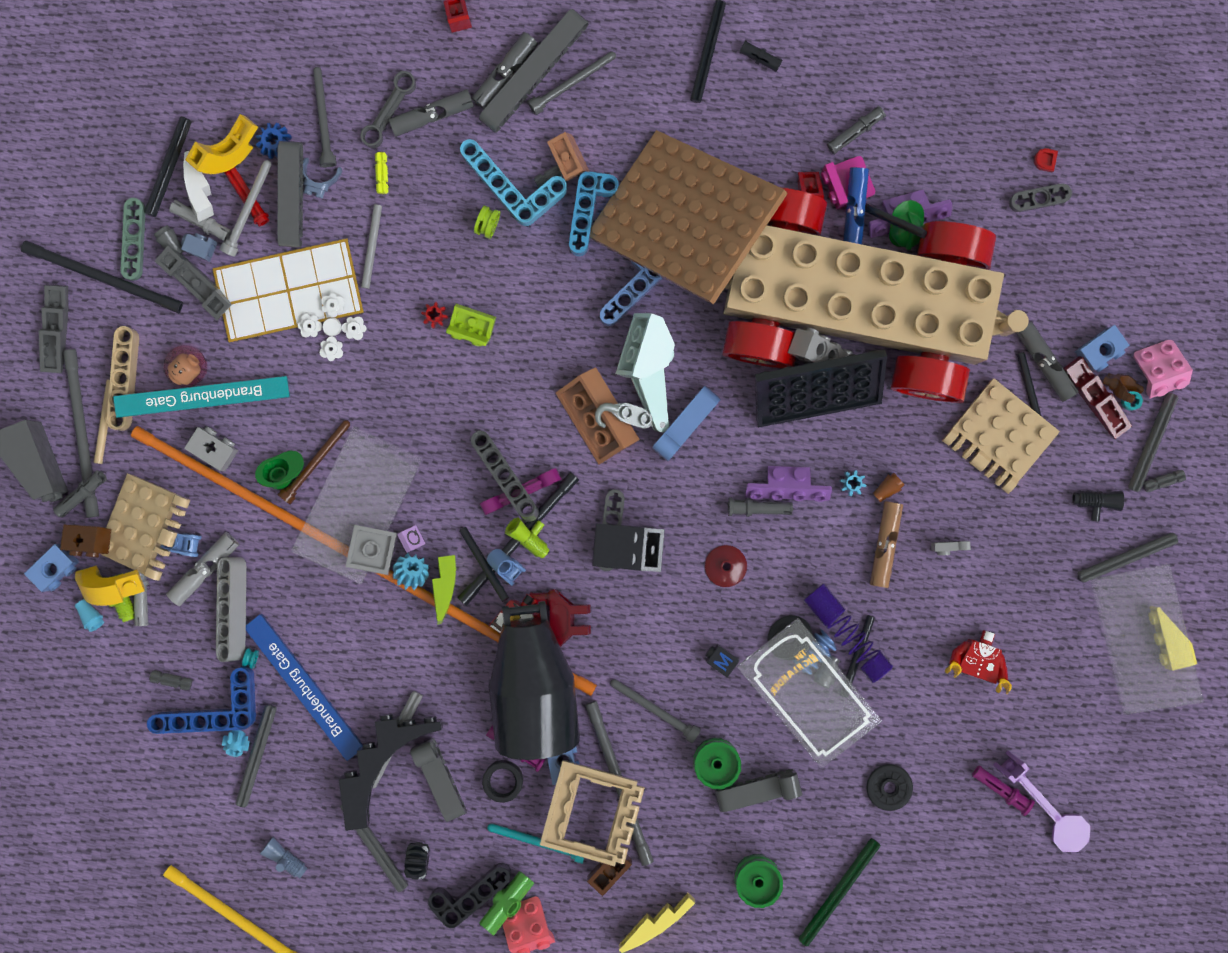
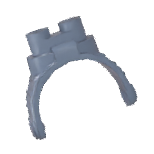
[303,158,342,199]

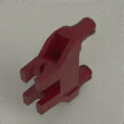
[530,589,591,647]

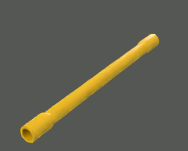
[163,865,297,953]

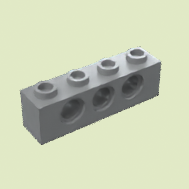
[788,327,853,363]

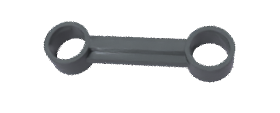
[361,71,416,148]

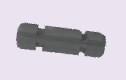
[534,165,563,188]
[1143,470,1186,492]
[149,670,192,690]

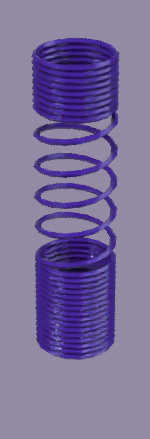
[804,584,893,683]

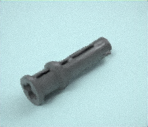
[728,497,793,517]

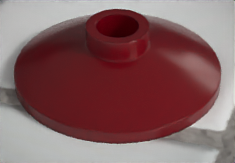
[705,545,747,587]

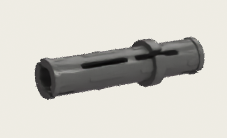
[827,106,886,155]
[53,470,107,518]

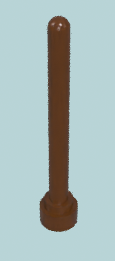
[277,420,350,505]

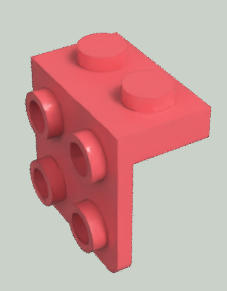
[503,896,555,953]

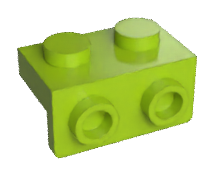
[446,304,496,346]

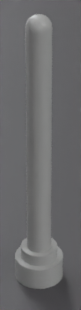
[219,160,271,257]

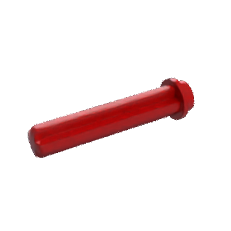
[224,167,269,227]

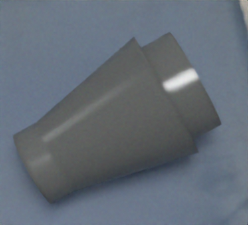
[154,225,185,254]

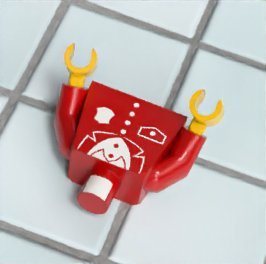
[945,630,1012,694]

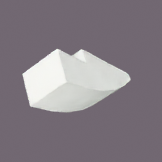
[183,151,214,222]

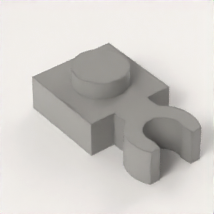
[931,541,971,555]

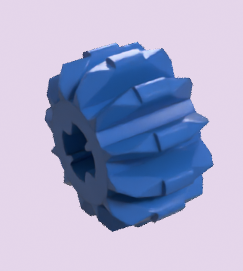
[256,123,292,159]

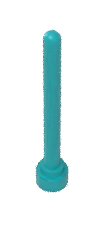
[487,823,584,864]

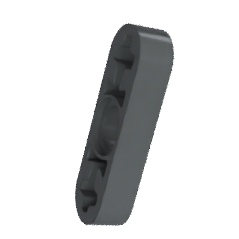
[1009,184,1072,212]

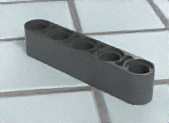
[277,141,303,247]
[471,431,539,522]

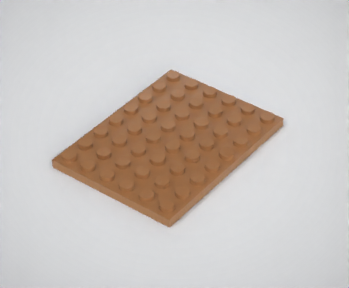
[586,130,788,304]

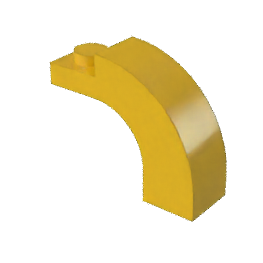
[185,114,258,174]
[75,565,145,606]

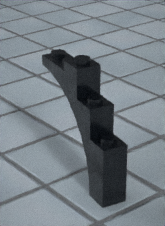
[339,713,443,831]

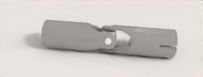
[166,532,239,606]

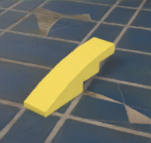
[619,893,695,953]

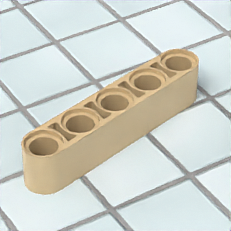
[106,326,139,431]

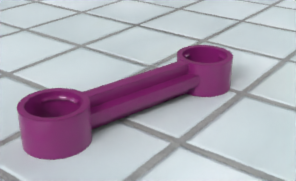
[480,468,561,515]

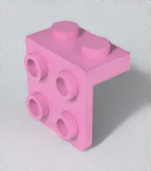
[1133,340,1193,399]

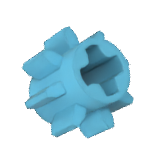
[839,470,867,496]
[222,730,250,757]

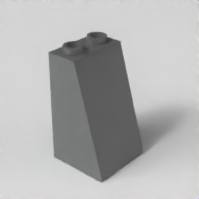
[0,420,68,502]

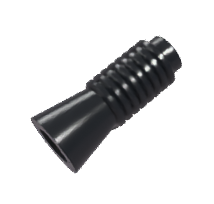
[1072,490,1124,521]

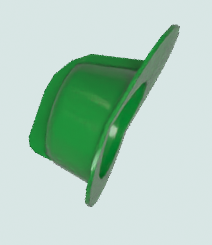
[889,200,924,250]
[255,450,304,489]

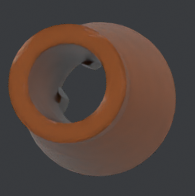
[873,473,905,502]

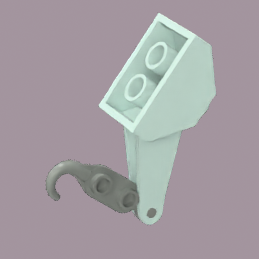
[595,313,675,432]

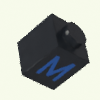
[705,644,740,678]

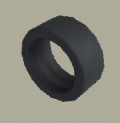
[482,760,523,803]

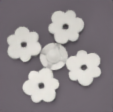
[298,293,367,361]

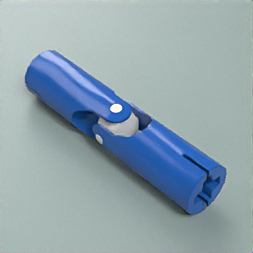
[843,167,869,245]

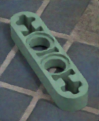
[121,198,145,281]

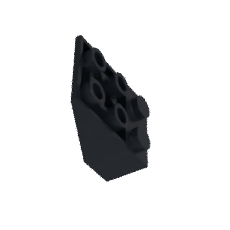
[592,523,665,572]

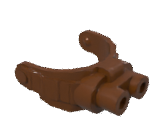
[1103,373,1144,403]

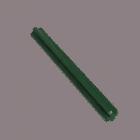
[799,838,881,947]

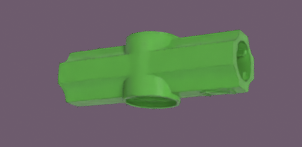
[479,871,534,935]

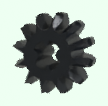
[404,842,430,880]

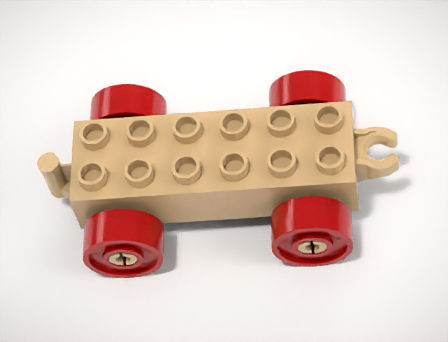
[722,187,1028,403]

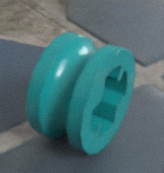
[1121,391,1143,411]
[242,648,259,669]

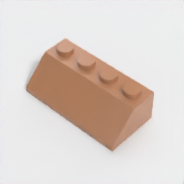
[556,367,640,464]

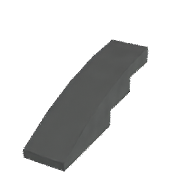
[39,284,68,373]

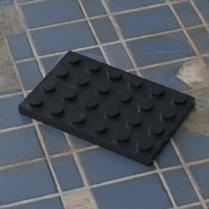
[755,349,887,428]

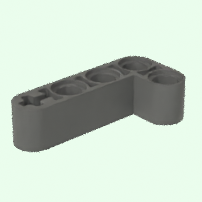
[410,738,467,822]
[715,769,803,812]

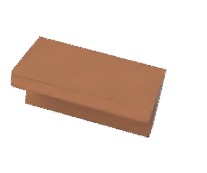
[547,132,589,181]

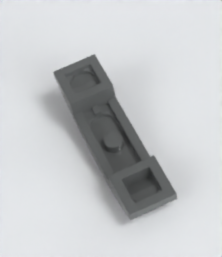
[155,246,232,320]

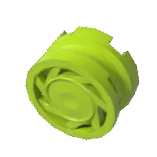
[474,205,501,239]

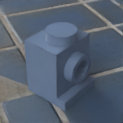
[181,233,218,262]

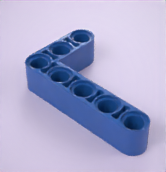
[147,666,256,734]

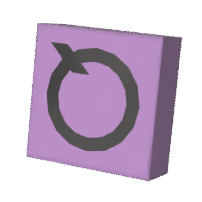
[397,525,425,553]

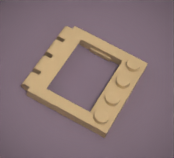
[540,760,645,866]

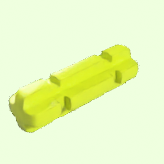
[375,152,388,194]

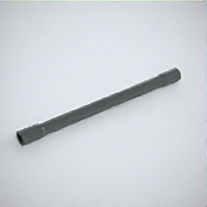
[63,349,99,518]
[585,701,654,866]

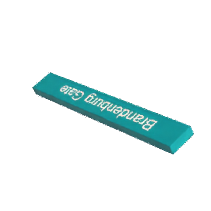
[113,376,290,418]

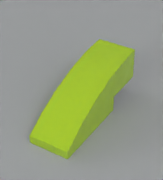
[432,555,456,625]

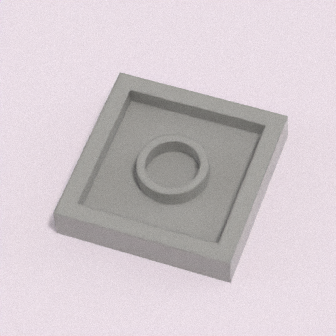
[345,525,397,575]

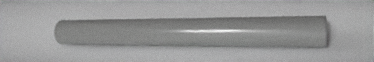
[361,204,382,289]

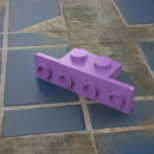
[869,190,952,238]
[745,466,832,502]

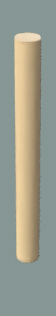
[94,380,110,464]

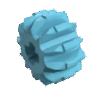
[393,553,429,590]

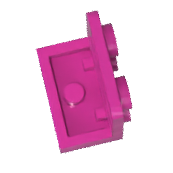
[821,156,875,209]

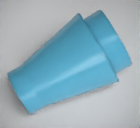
[75,599,104,632]

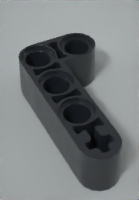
[428,863,511,928]

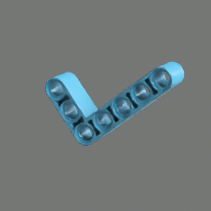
[460,139,567,226]

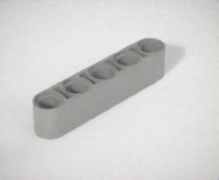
[216,557,246,662]

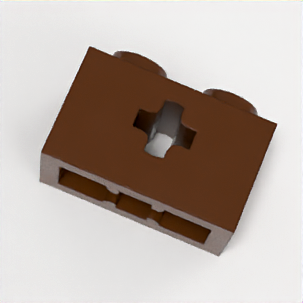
[60,524,112,558]
[587,855,632,896]

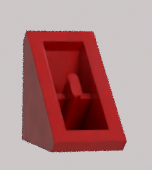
[443,0,472,33]
[798,172,824,199]

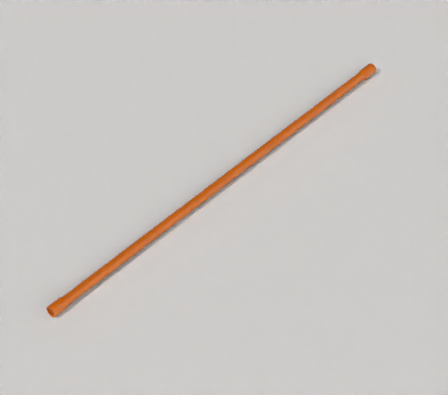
[131,426,597,696]

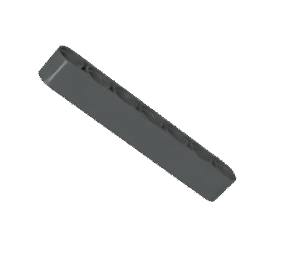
[479,9,589,133]

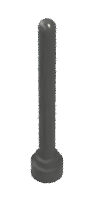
[527,51,616,115]
[313,67,337,168]
[610,679,701,743]

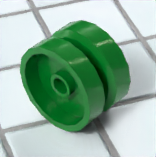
[693,738,741,789]
[734,854,783,908]

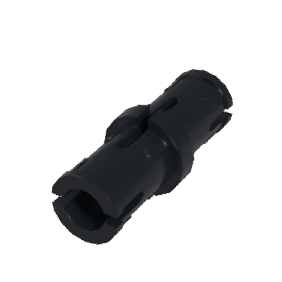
[739,40,783,72]

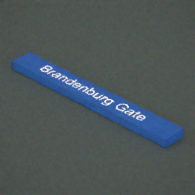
[246,614,362,761]

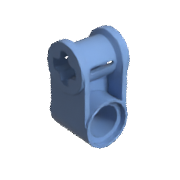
[160,532,202,557]
[487,549,526,586]

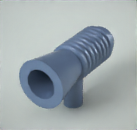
[260,837,307,879]

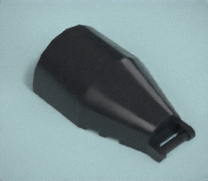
[488,601,580,760]

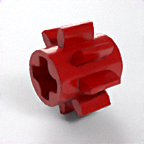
[421,302,448,329]

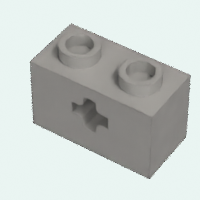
[184,426,239,471]

